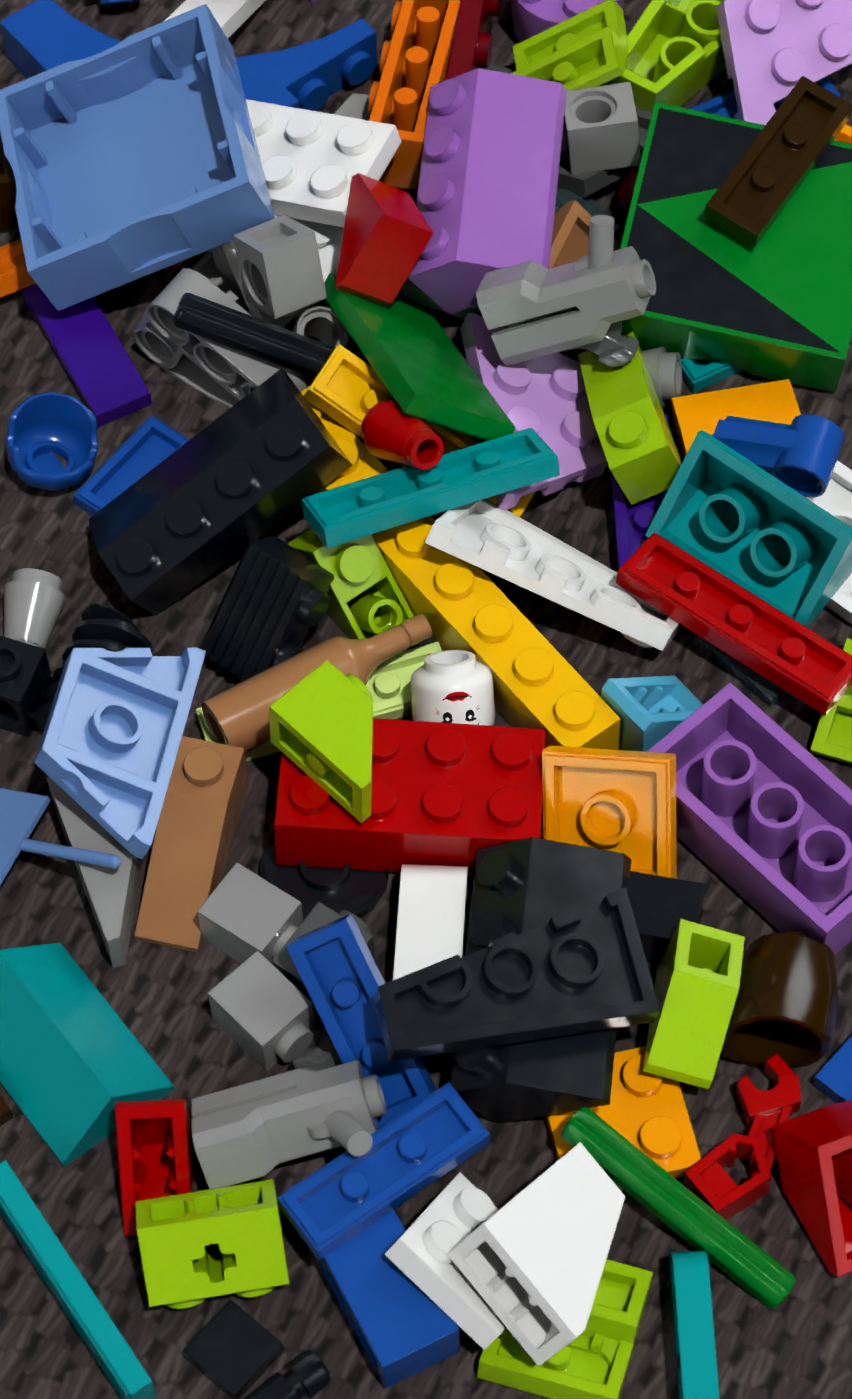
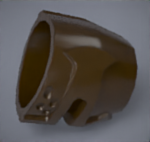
[720,931,839,1068]

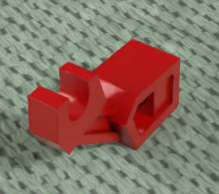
[683,1053,801,1220]

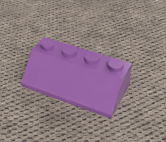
[407,68,567,315]

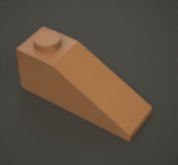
[134,736,249,953]

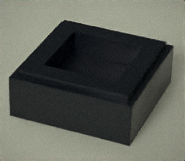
[183,1299,284,1399]

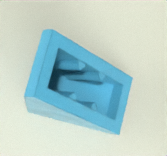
[601,675,703,752]

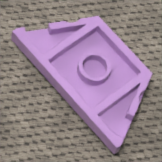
[460,313,608,510]

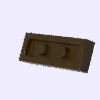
[703,76,852,248]

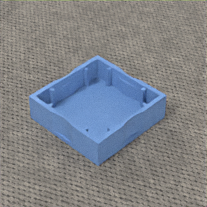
[0,4,275,311]

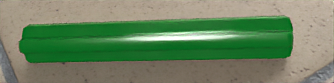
[560,1107,796,1308]

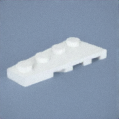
[425,498,682,651]

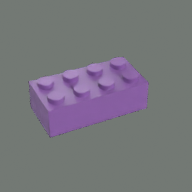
[647,682,852,955]

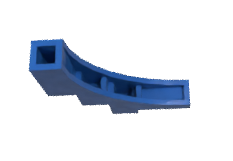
[0,0,378,111]

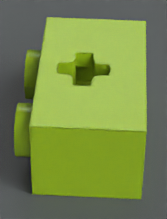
[135,1179,290,1309]

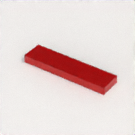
[616,532,852,716]

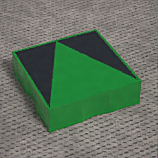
[620,102,852,393]

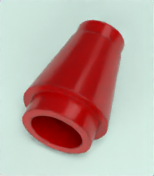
[361,400,444,470]

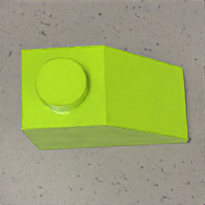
[269,660,373,823]

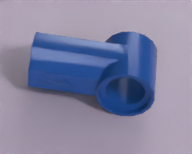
[713,414,845,498]

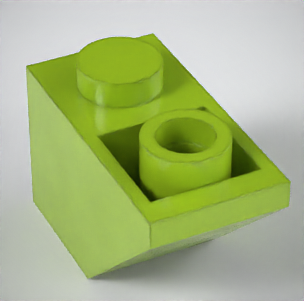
[288,528,414,640]
[643,918,745,1089]

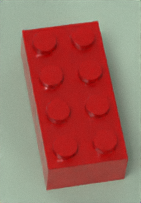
[274,718,545,877]

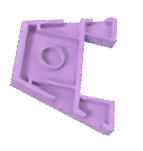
[716,0,852,125]

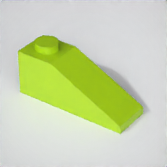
[578,331,682,505]

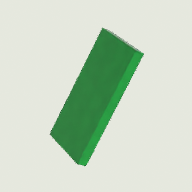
[324,273,516,441]

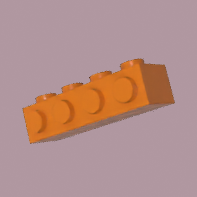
[368,0,461,190]

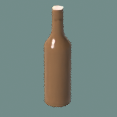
[201,613,433,752]

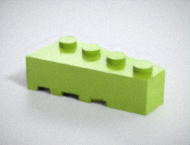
[601,0,726,112]

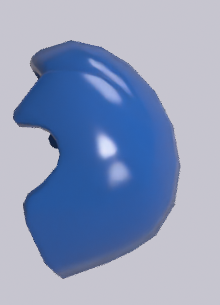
[6,391,98,491]

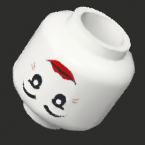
[410,650,496,726]

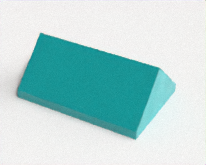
[645,430,852,628]
[0,942,175,1167]

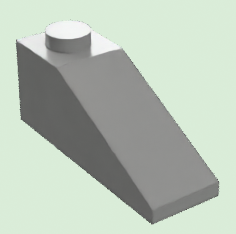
[46,777,143,969]

